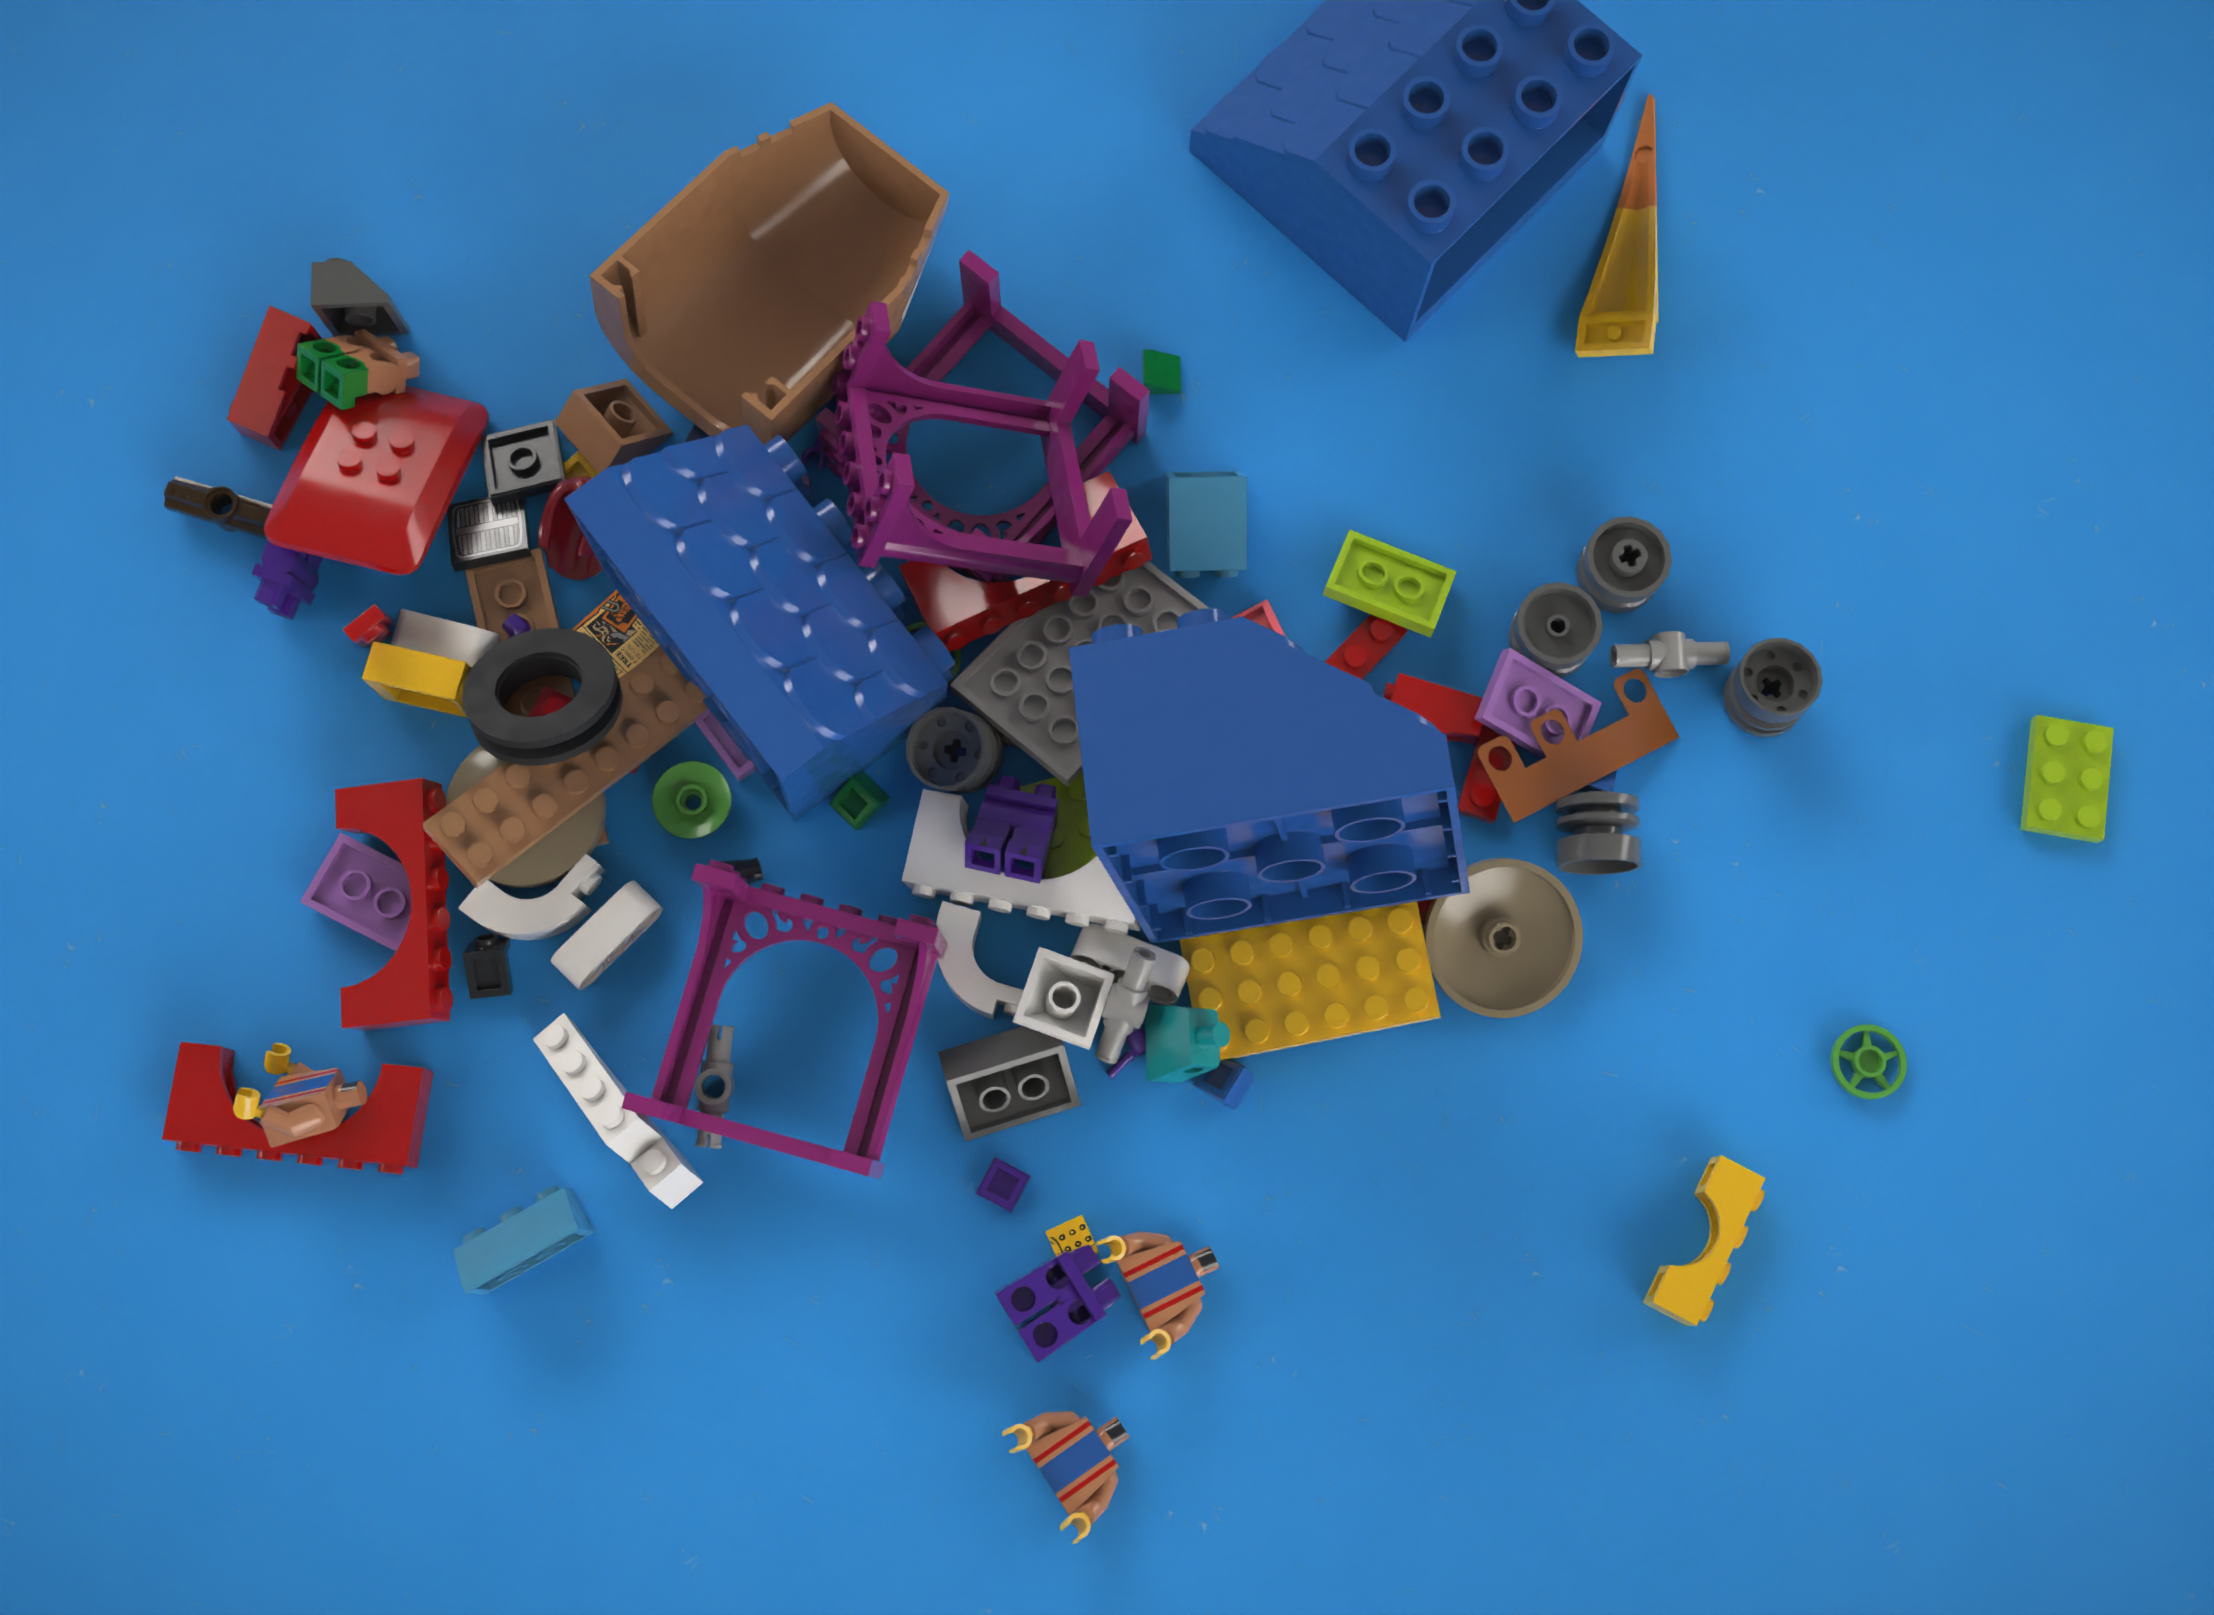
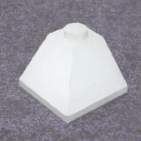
[1012,947,1115,1050]

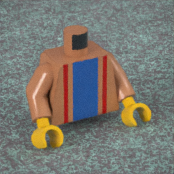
[233,1043,367,1147]
[1097,1231,1219,1360]
[1002,1411,1130,1544]

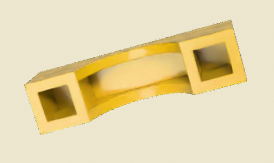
[1643,1155,1765,1326]

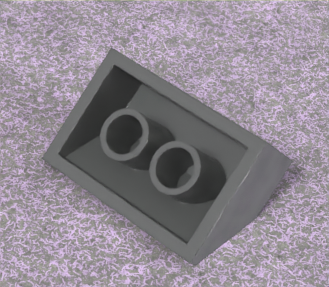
[938,1026,1081,1142]

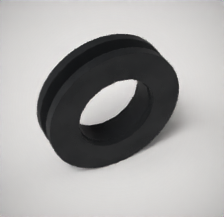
[462,628,623,766]

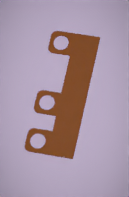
[1478,669,1679,823]

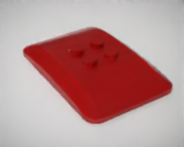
[264,386,489,575]

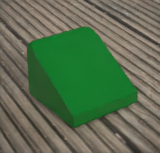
[1142,349,1181,394]
[829,772,890,830]

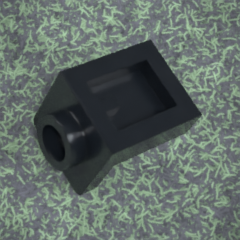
[463,934,513,999]

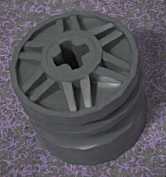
[1722,638,1823,737]
[906,707,1004,794]
[1555,791,1642,875]

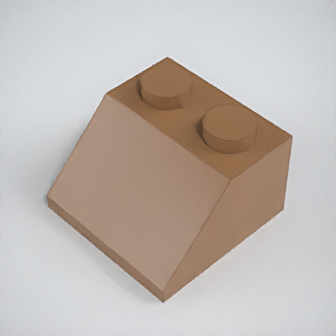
[554,379,673,474]

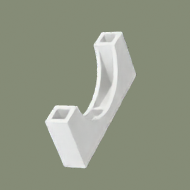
[902,789,1140,935]

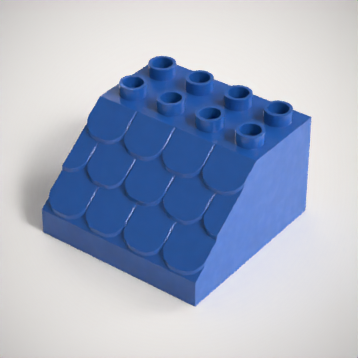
[1189,0,1642,342]
[564,424,955,822]
[1069,608,1470,944]

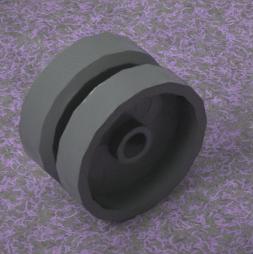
[1575,516,1672,614]
[1507,582,1603,678]

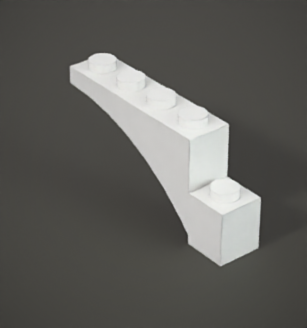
[533,1013,703,1209]

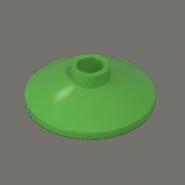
[652,761,732,839]

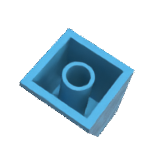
[1165,471,1247,578]

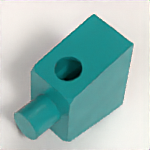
[1145,1004,1230,1083]

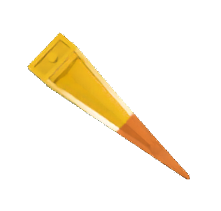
[1575,93,1659,358]

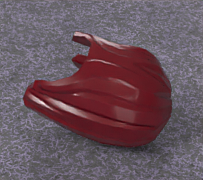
[538,476,602,580]

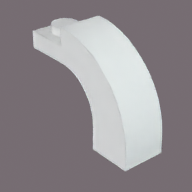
[458,854,605,941]
[936,901,1023,1020]

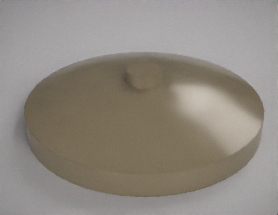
[446,745,607,888]
[1423,857,1583,1018]

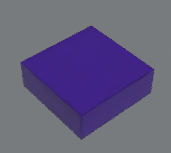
[976,1157,1031,1213]

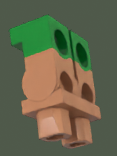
[296,329,420,410]

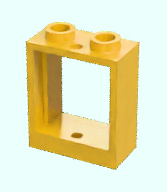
[362,641,472,718]

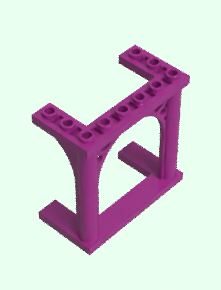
[815,250,1150,582]
[831,301,1133,597]
[621,860,948,1179]

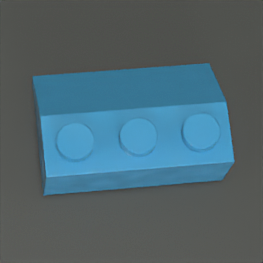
[453,1185,595,1295]

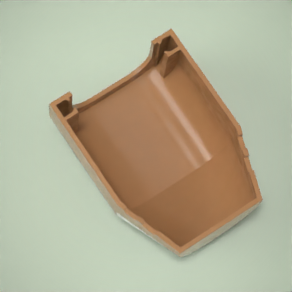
[589,102,949,445]

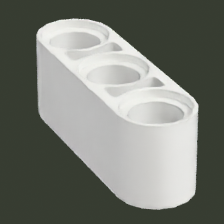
[391,609,501,668]
[551,880,663,990]
[1070,923,1190,1006]

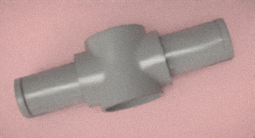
[1609,631,1730,678]
[1095,947,1156,1064]
[694,1024,735,1149]

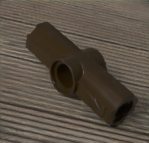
[164,476,273,539]

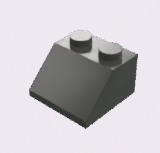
[311,258,409,337]

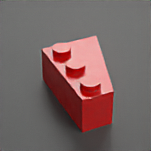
[227,305,322,451]

